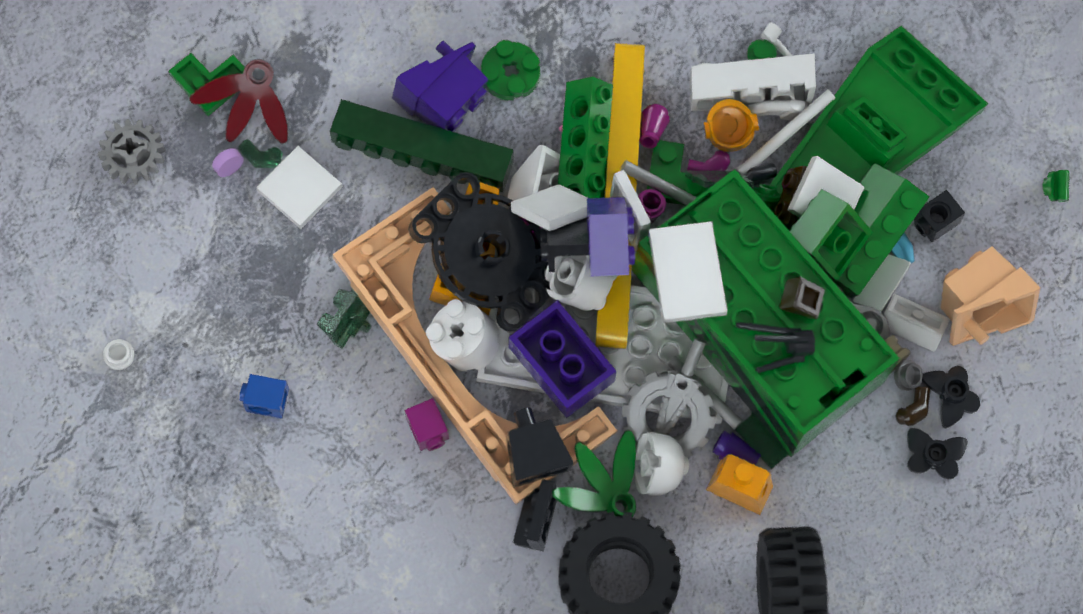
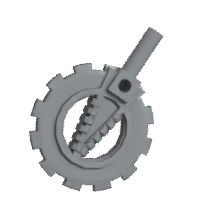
[622,338,716,457]

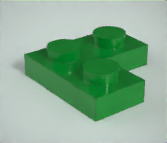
[168,53,245,116]
[647,140,710,206]

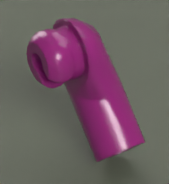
[686,150,730,179]

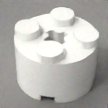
[545,255,617,311]
[426,299,500,372]

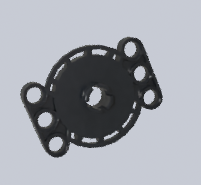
[408,172,550,332]

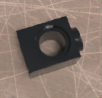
[914,189,965,243]

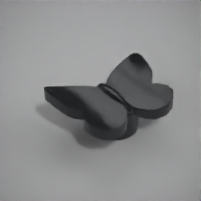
[922,366,980,429]
[907,428,968,479]

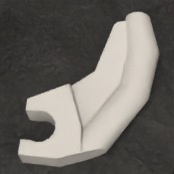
[747,99,810,121]

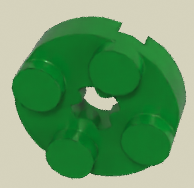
[481,40,540,101]

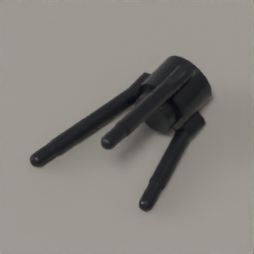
[735,322,815,373]

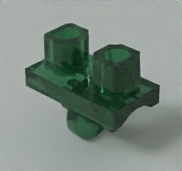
[317,289,372,349]

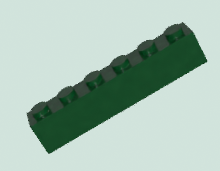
[330,99,514,193]

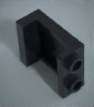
[540,218,589,272]

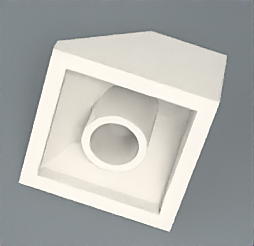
[506,145,560,207]

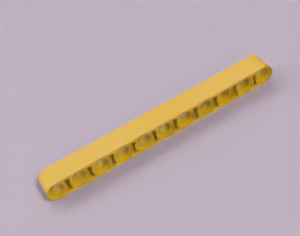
[595,43,645,349]

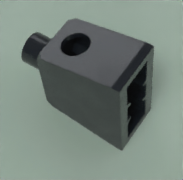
[506,407,574,487]

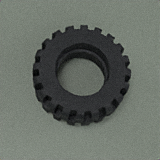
[558,512,681,614]
[756,526,828,614]

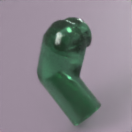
[238,139,283,168]

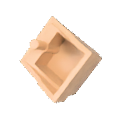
[941,246,1040,346]

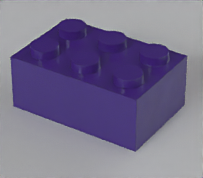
[508,300,616,418]

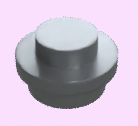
[894,360,923,391]

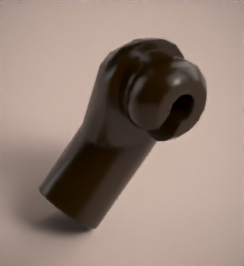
[896,387,931,426]

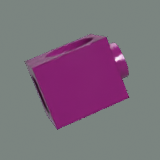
[404,398,449,451]

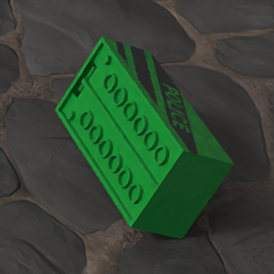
[632,169,900,457]

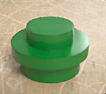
[747,39,777,60]

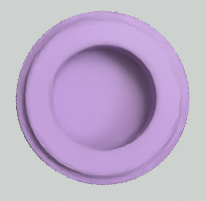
[212,148,244,177]

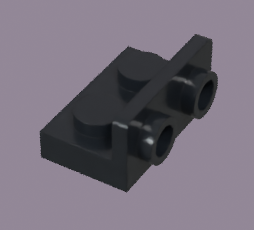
[513,479,557,552]

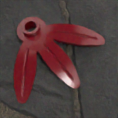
[190,59,288,144]

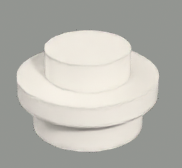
[103,339,135,370]

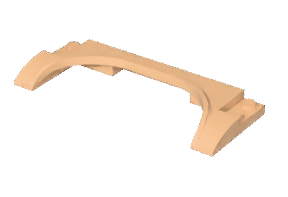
[333,187,617,505]

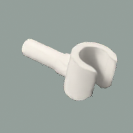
[761,22,793,56]

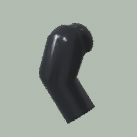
[742,163,777,189]

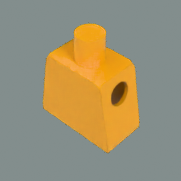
[706,454,773,515]

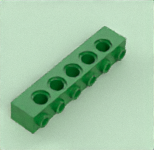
[558,76,613,198]

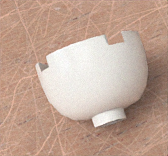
[634,432,689,495]

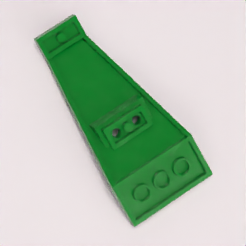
[770,25,988,220]

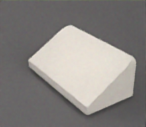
[852,254,911,313]
[884,294,950,351]

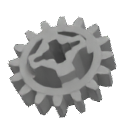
[98,119,165,185]

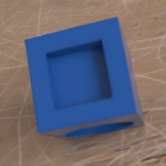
[240,374,289,419]

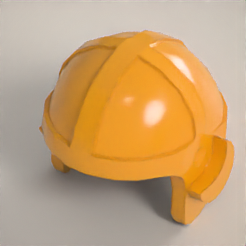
[704,99,759,152]

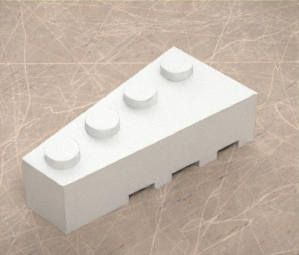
[690,53,816,111]

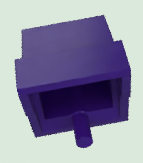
[392,40,488,132]

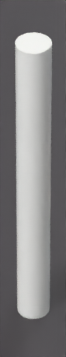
[737,89,835,176]

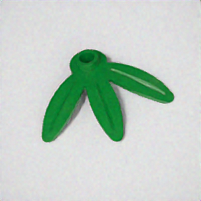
[552,430,636,517]

